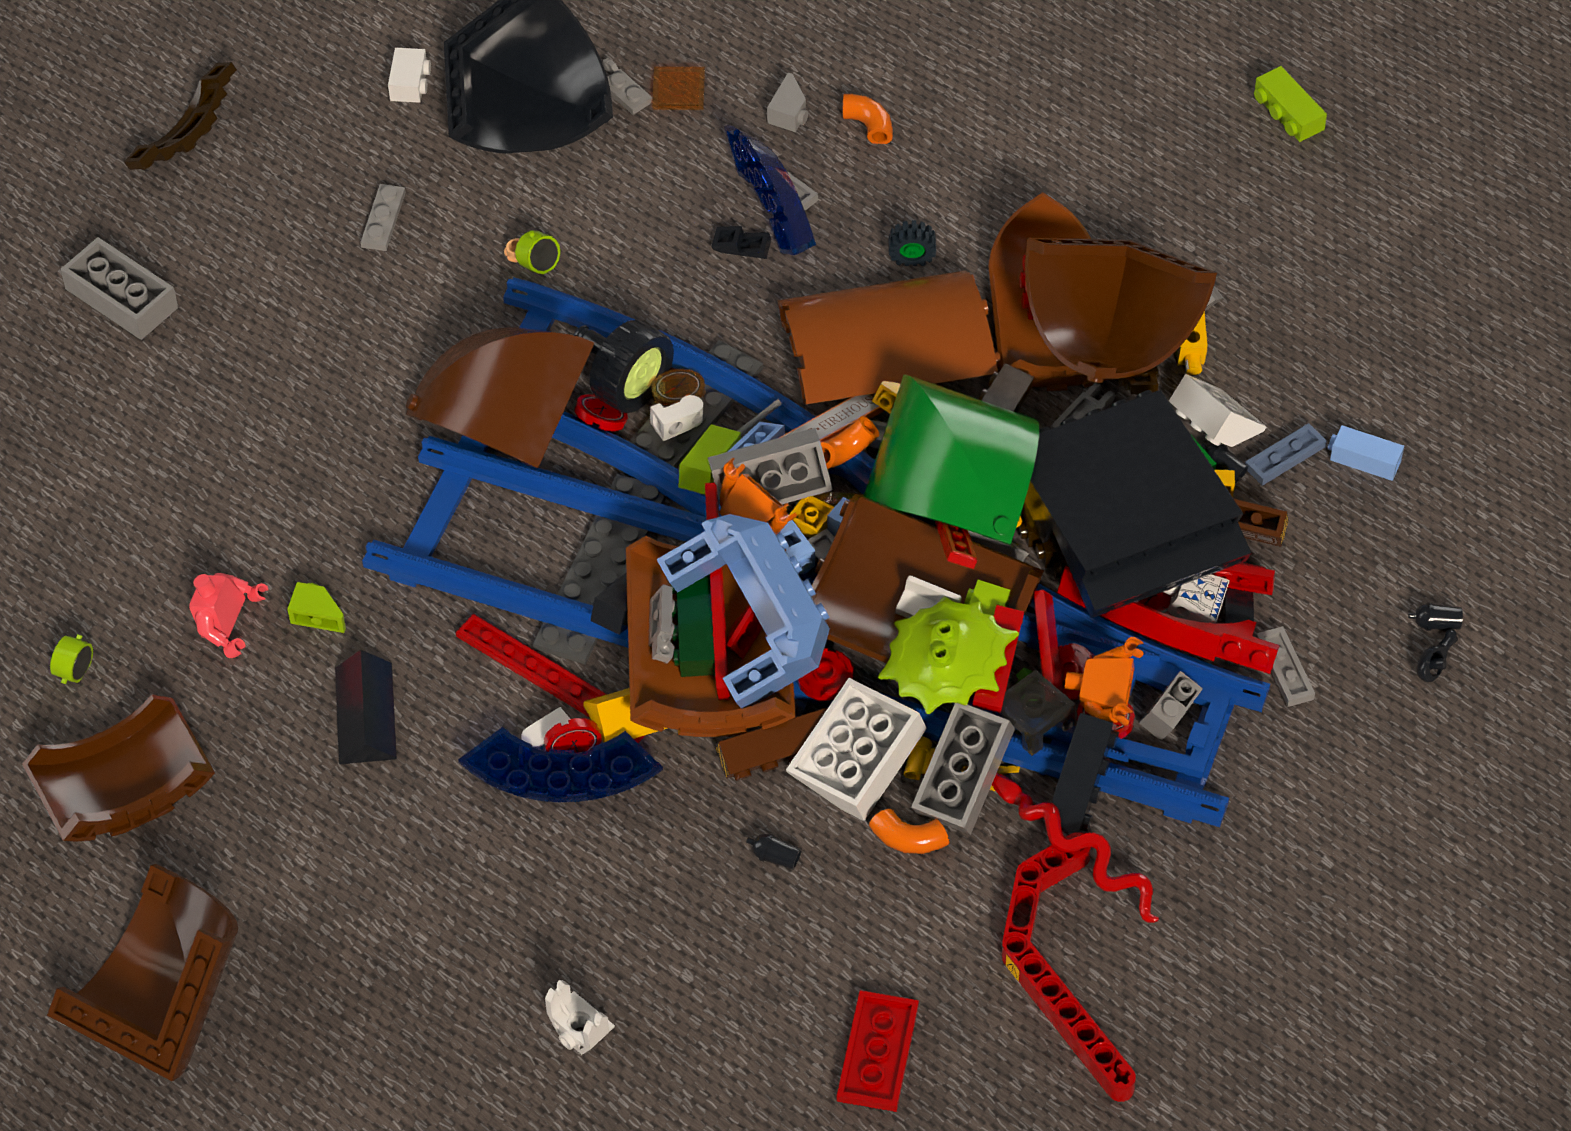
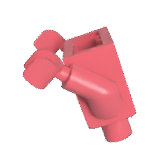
[189,573,268,658]

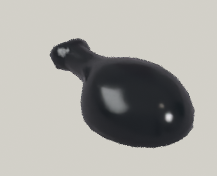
[1416,629,1458,682]

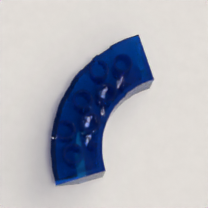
[724,125,816,255]
[458,727,663,802]

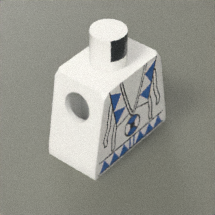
[1164,574,1230,623]

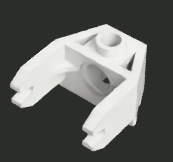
[545,980,615,1055]

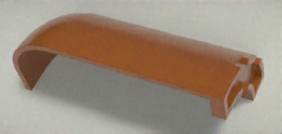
[989,192,1107,391]

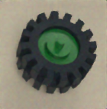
[888,220,936,266]

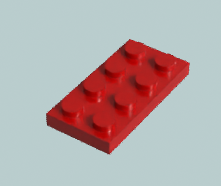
[837,990,919,1112]

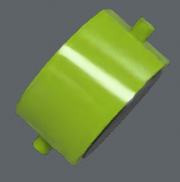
[515,230,560,274]
[50,634,93,684]

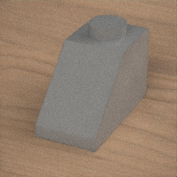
[767,73,808,132]

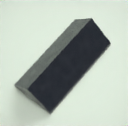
[335,650,397,764]

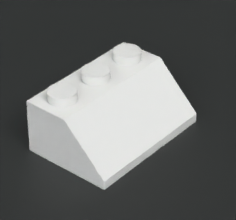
[1169,374,1266,447]

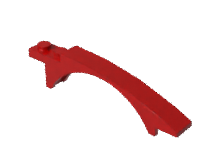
[1057,566,1280,674]

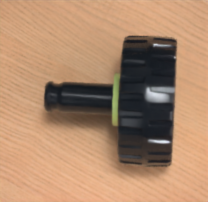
[574,320,674,413]

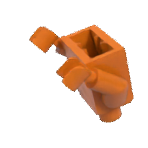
[719,458,797,534]
[1065,637,1144,726]

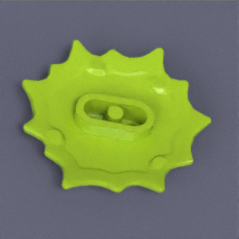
[878,596,1019,714]

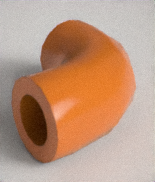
[843,94,893,144]
[821,416,879,469]
[869,809,949,854]

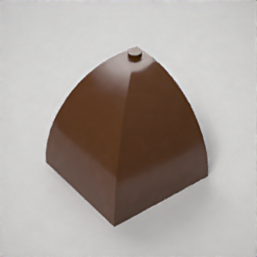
[1025,238,1217,383]
[405,327,594,468]
[47,864,238,1081]

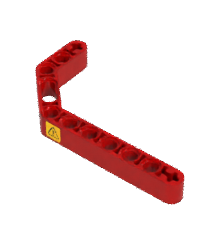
[1002,832,1136,1102]

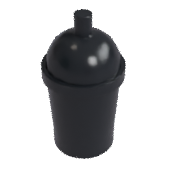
[1201,443,1249,484]
[1408,602,1463,631]
[746,833,802,870]

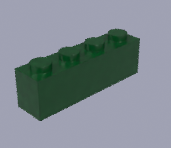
[671,574,715,677]

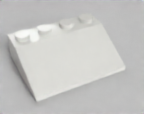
[786,678,927,821]

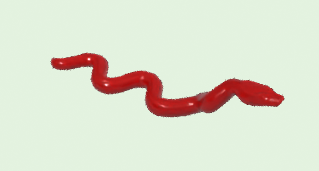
[992,773,1159,923]

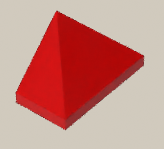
[726,604,763,659]

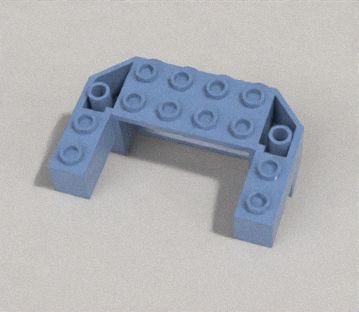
[657,514,830,708]

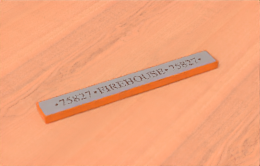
[779,393,885,442]

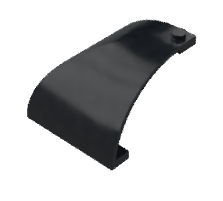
[444,0,613,154]

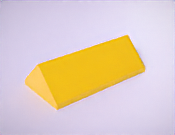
[583,688,668,747]

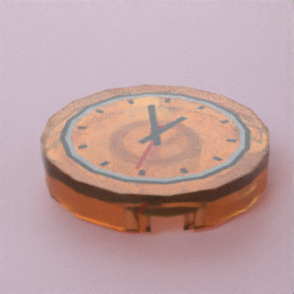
[651,369,706,406]

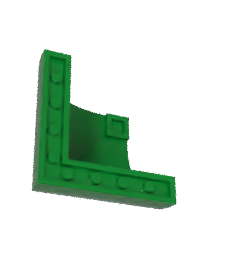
[863,374,1039,545]

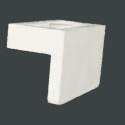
[895,575,961,618]

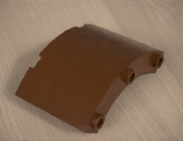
[22,695,215,842]

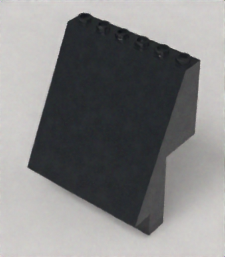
[1025,390,1251,618]

